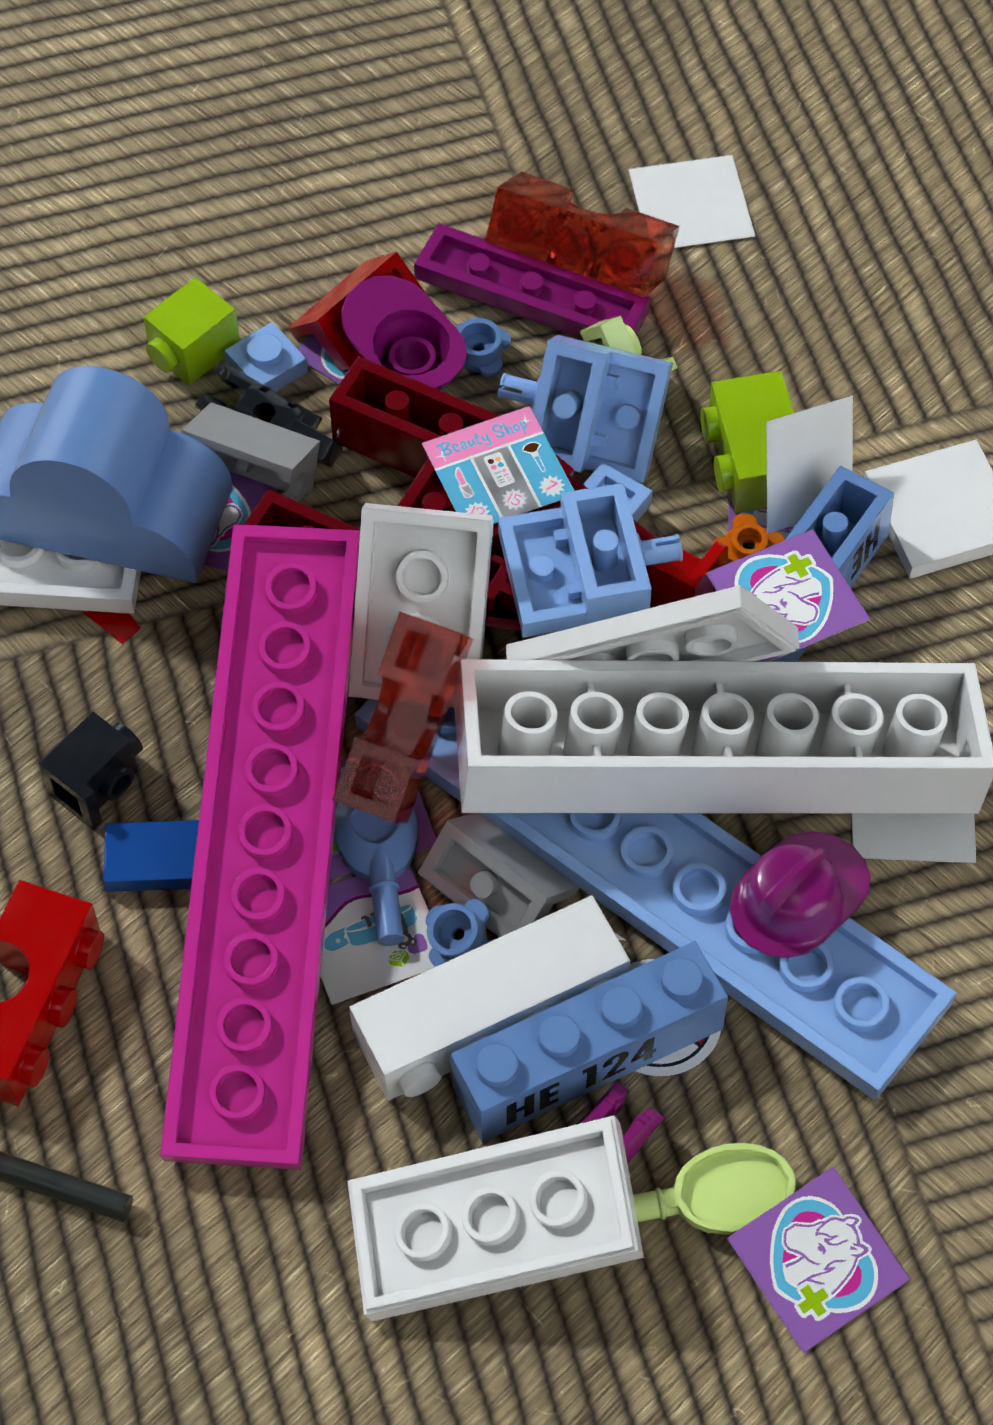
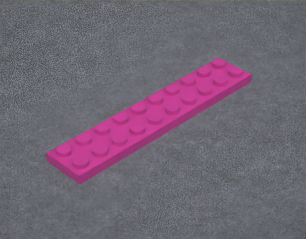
[160,524,360,1170]

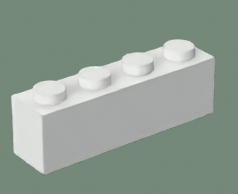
[349,895,630,1101]

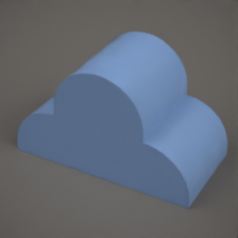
[0,366,232,583]

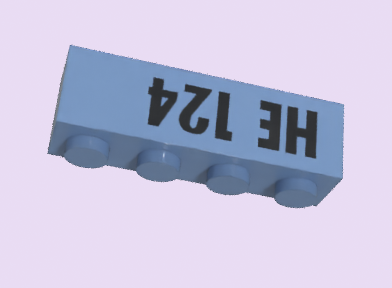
[753,466,894,662]
[450,941,728,1143]

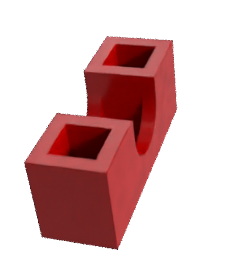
[0,880,104,1107]

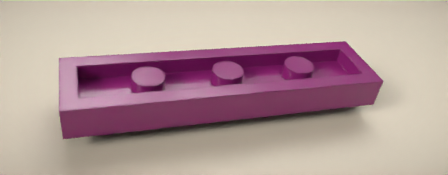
[414,223,650,339]

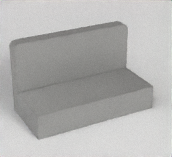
[418,813,579,938]

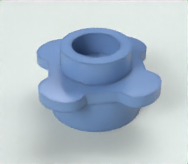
[456,318,511,377]
[426,899,490,967]

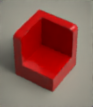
[646,541,728,608]

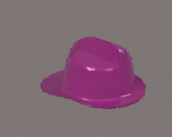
[341,276,467,390]
[730,831,871,958]

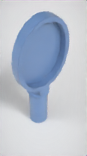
[335,776,418,946]

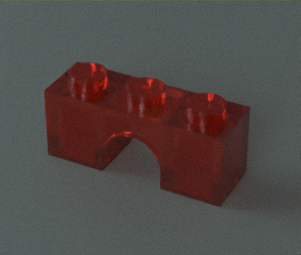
[485,171,680,297]
[333,612,473,823]

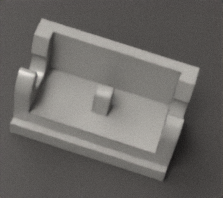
[181,402,320,502]

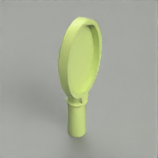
[633,1143,796,1235]

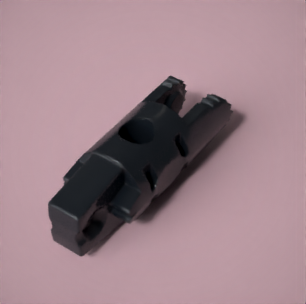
[195,361,343,468]

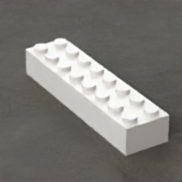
[454,659,993,814]

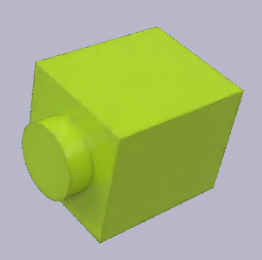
[143,277,240,386]

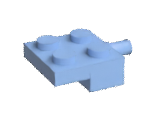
[498,335,673,483]
[498,483,683,638]

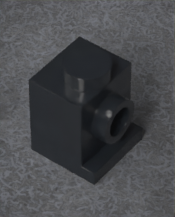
[38,712,143,830]

